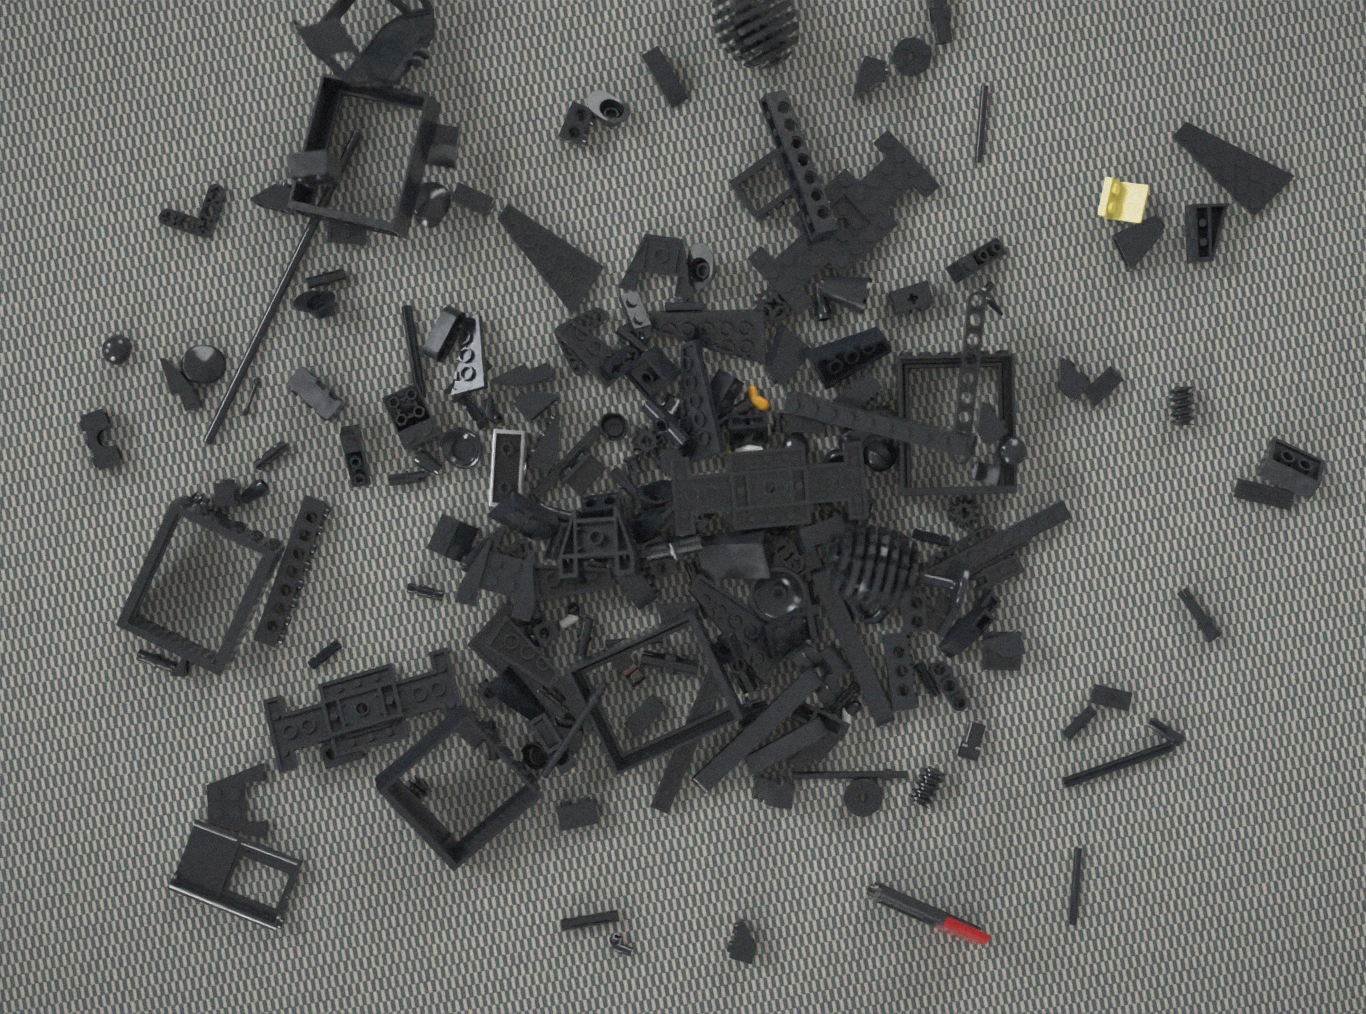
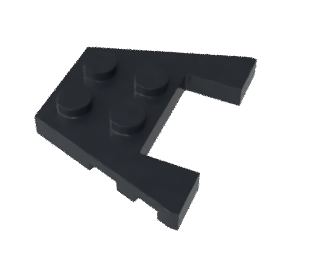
[618,234,693,299]
[207,763,268,839]

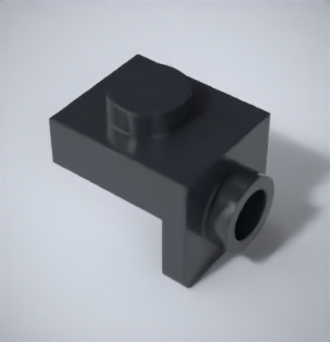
[971,461,1003,486]

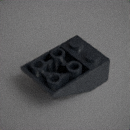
[382,382,442,453]

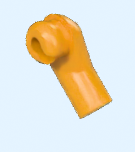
[747,386,770,411]

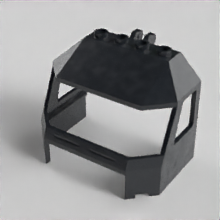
[292,0,435,87]

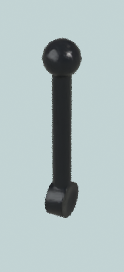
[243,378,261,416]

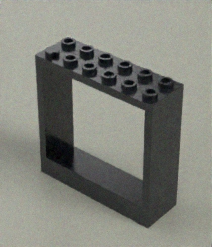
[374,704,542,872]

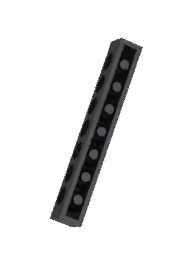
[759,90,839,241]
[253,495,331,648]

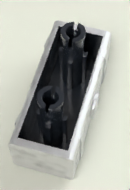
[488,429,527,507]

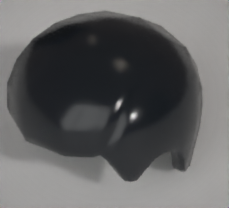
[102,334,133,365]
[599,412,629,441]
[781,433,810,458]
[995,436,1027,467]
[521,741,551,770]

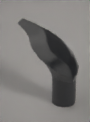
[979,281,1003,316]

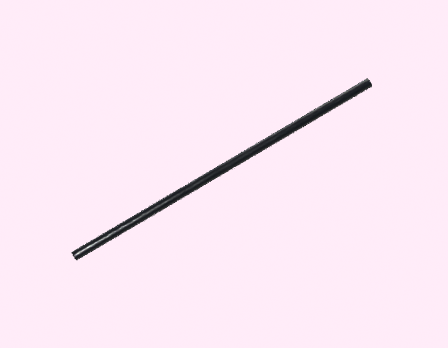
[202,131,362,445]

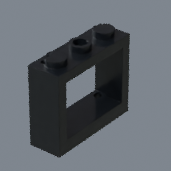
[728,148,795,222]

